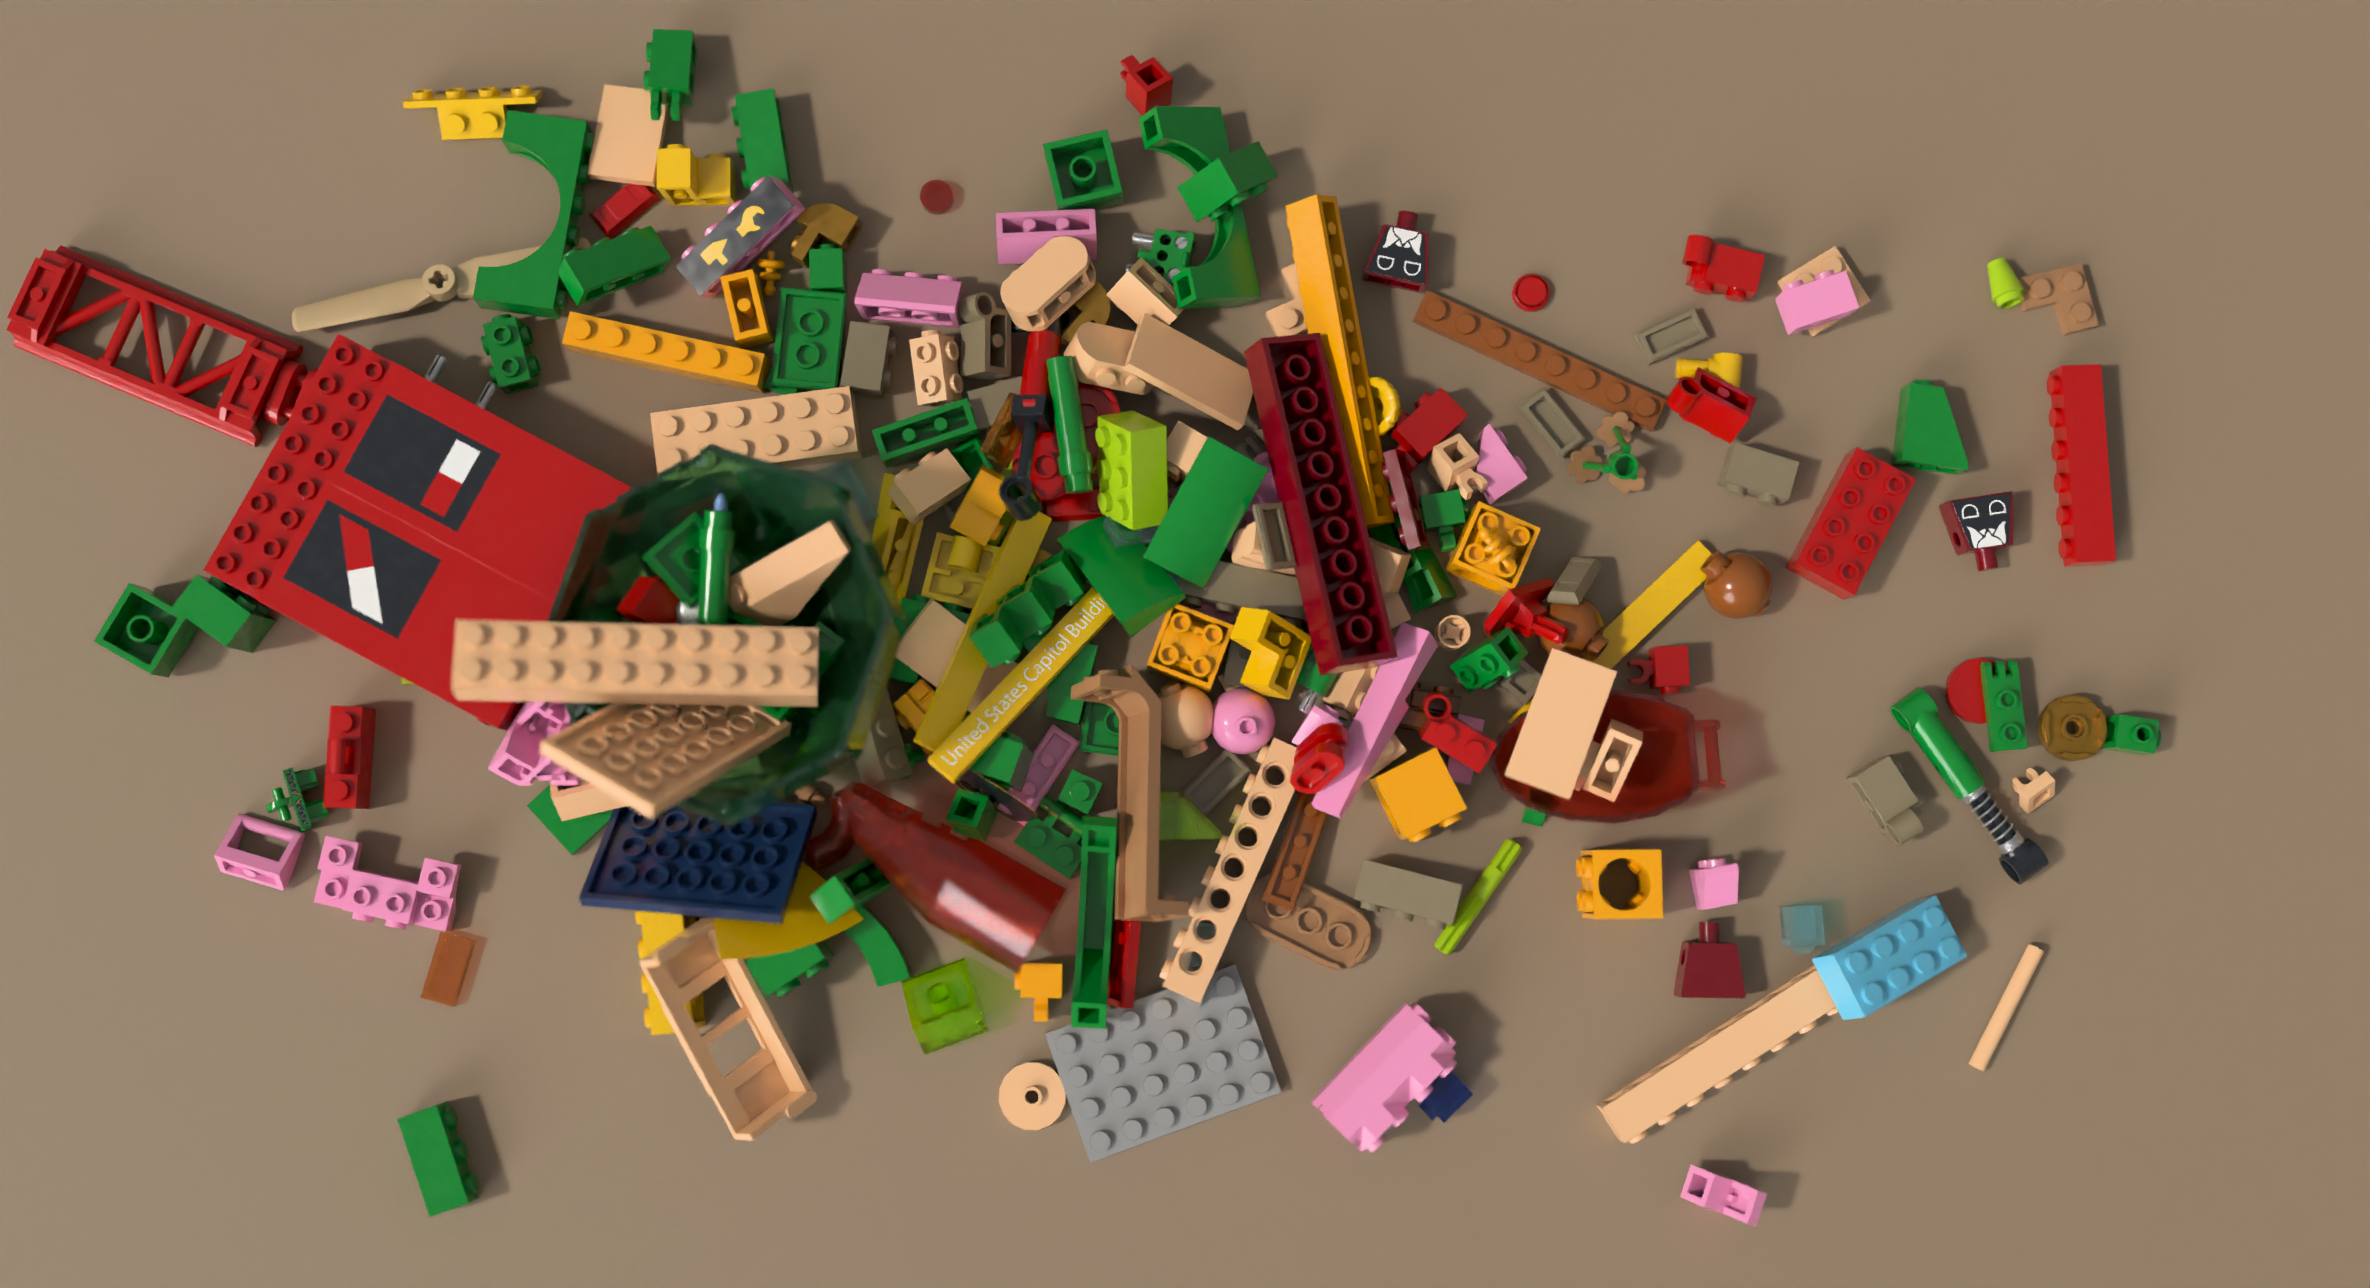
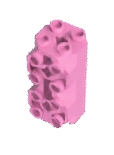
[1310,1002,1457,1153]

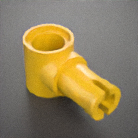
[1675,353,1743,389]

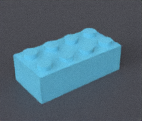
[1812,895,1967,1020]

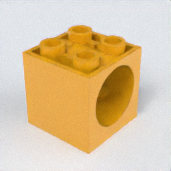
[1444,501,1541,597]
[1147,604,1234,694]
[1369,747,1467,843]
[1576,849,1663,919]

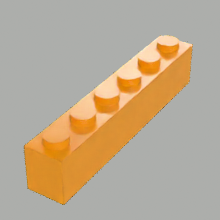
[562,311,771,394]

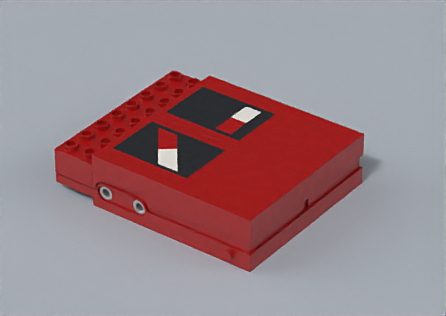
[203,333,649,731]

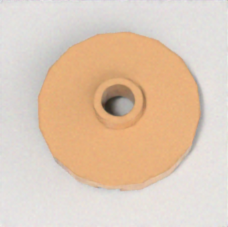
[999,1062,1066,1130]

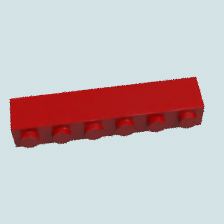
[2046,364,2116,567]

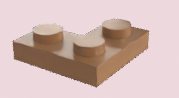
[2018,263,2099,336]

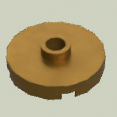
[2037,694,2108,761]

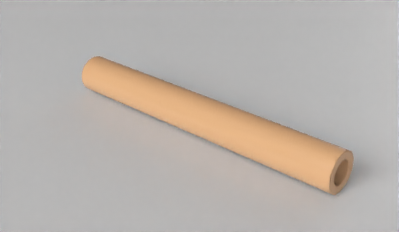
[1968,944,2044,1072]

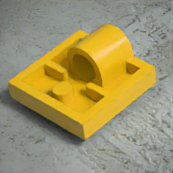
[921,532,1000,610]

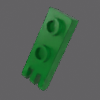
[1980,659,2028,752]

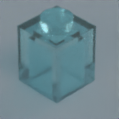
[1779,904,1825,954]

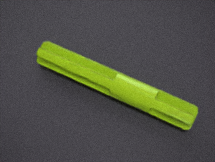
[1434,839,1522,956]

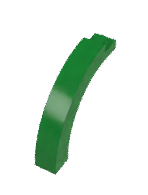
[1071,816,1117,1029]
[844,905,913,987]

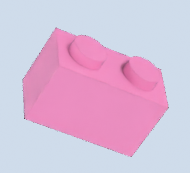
[1775,270,1859,335]

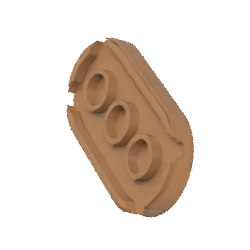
[1244,873,1372,970]

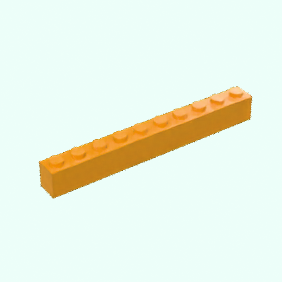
[1285,194,1395,529]

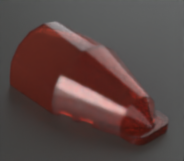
[838,781,1066,973]

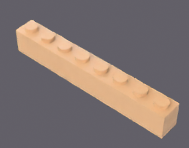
[1597,964,1839,1144]

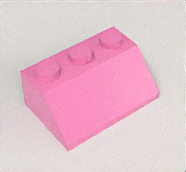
[854,269,964,328]

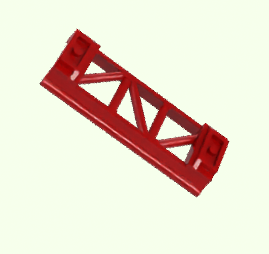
[6,245,303,447]

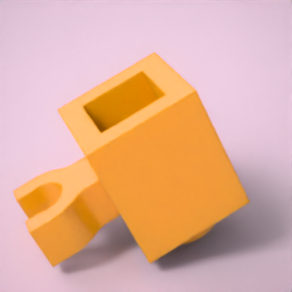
[1014,962,1064,1022]

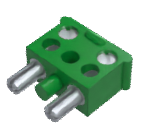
[1125,228,1196,288]

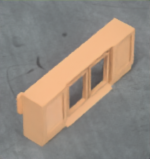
[639,917,817,1140]

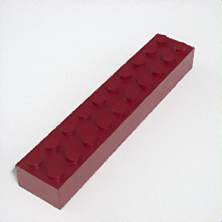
[1244,333,1398,676]

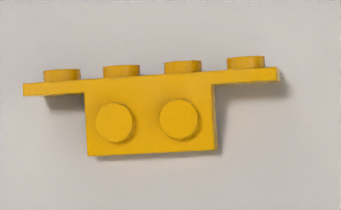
[403,85,543,140]

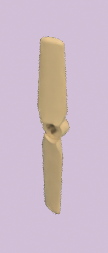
[292,238,592,332]

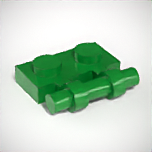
[1014,795,1083,879]

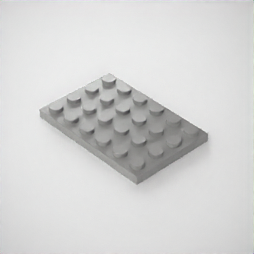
[1045,964,1282,1163]

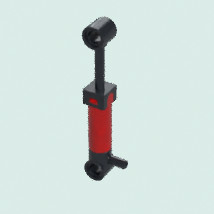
[999,310,1069,521]

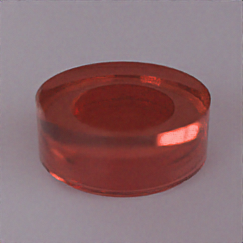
[920,180,954,215]

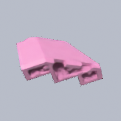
[488,702,612,785]

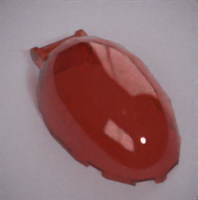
[1489,690,1727,825]

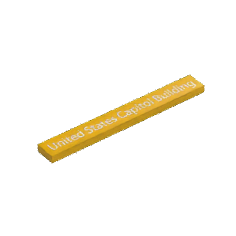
[928,588,1114,784]

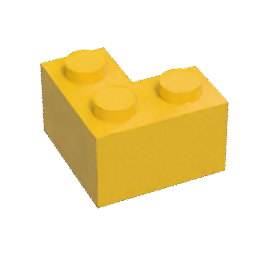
[657,144,736,206]
[1230,607,1312,700]

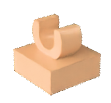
[2012,768,2055,814]

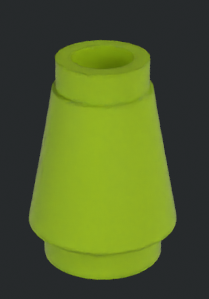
[1987,258,2025,309]

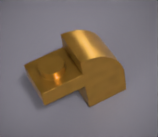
[791,203,863,268]
[1061,280,1111,347]

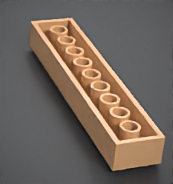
[451,620,820,707]

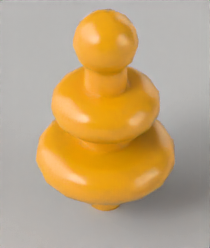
[757,251,785,296]
[1478,527,1514,568]

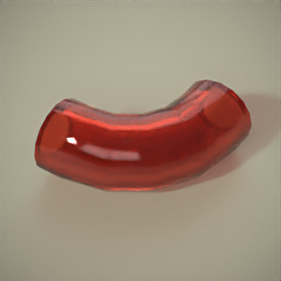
[805,787,865,872]

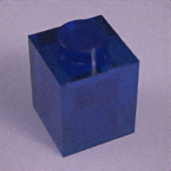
[1419,1071,1473,1123]

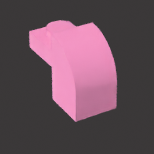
[1680,1164,1767,1227]

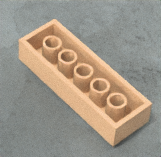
[650,386,863,485]

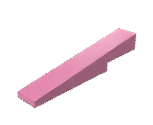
[1312,622,1438,819]

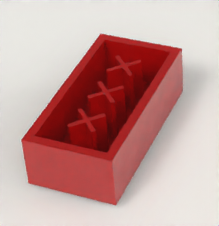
[1785,447,1916,600]

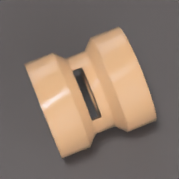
[1434,615,1471,651]

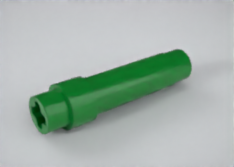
[1046,356,1094,494]
[697,510,735,626]

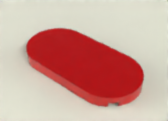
[1012,383,1120,500]

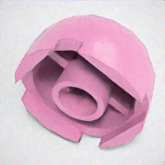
[1211,686,1276,755]

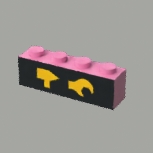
[675,176,805,298]

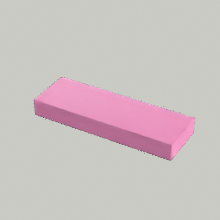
[997,724,1080,826]

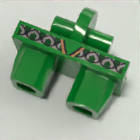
[266,767,329,832]

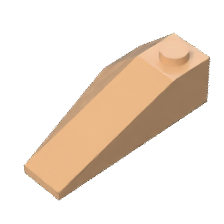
[728,519,851,627]

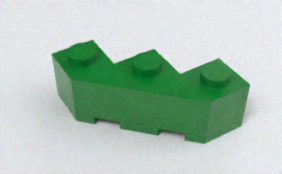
[969,549,1087,668]

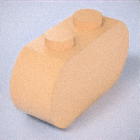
[1000,236,1096,331]
[1064,322,1154,395]

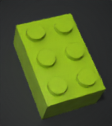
[1095,410,1168,530]

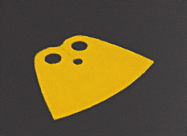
[714,861,864,960]

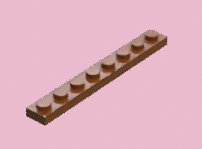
[1413,290,1666,432]

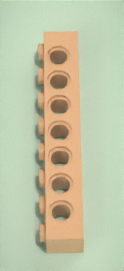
[1159,738,1296,1003]

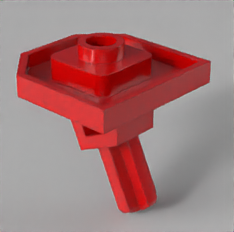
[1483,578,1569,644]

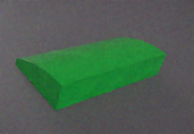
[1143,436,1268,588]
[1057,515,1186,637]

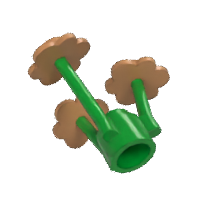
[1567,411,1647,494]

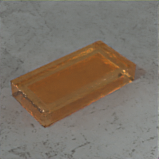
[980,393,1023,468]
[420,932,476,1007]

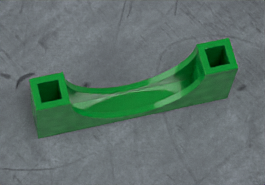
[1138,106,1261,309]
[473,110,595,319]
[883,594,1099,726]

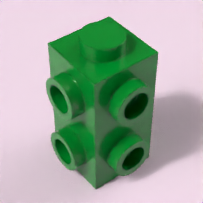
[481,314,541,394]
[1450,626,1528,692]

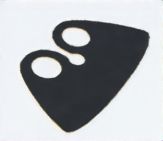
[931,751,1038,821]

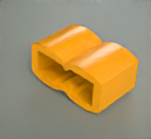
[950,465,1020,546]

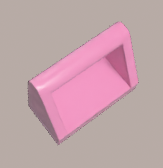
[214,813,305,891]

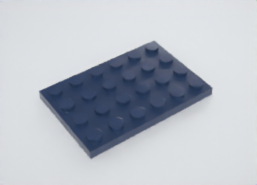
[579,795,818,924]

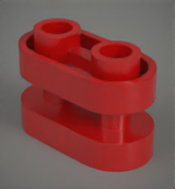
[262,359,318,426]
[1290,723,1349,794]

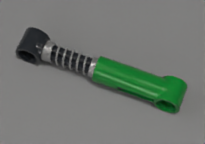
[1890,687,2049,885]

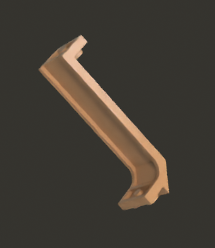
[1071,664,1189,923]

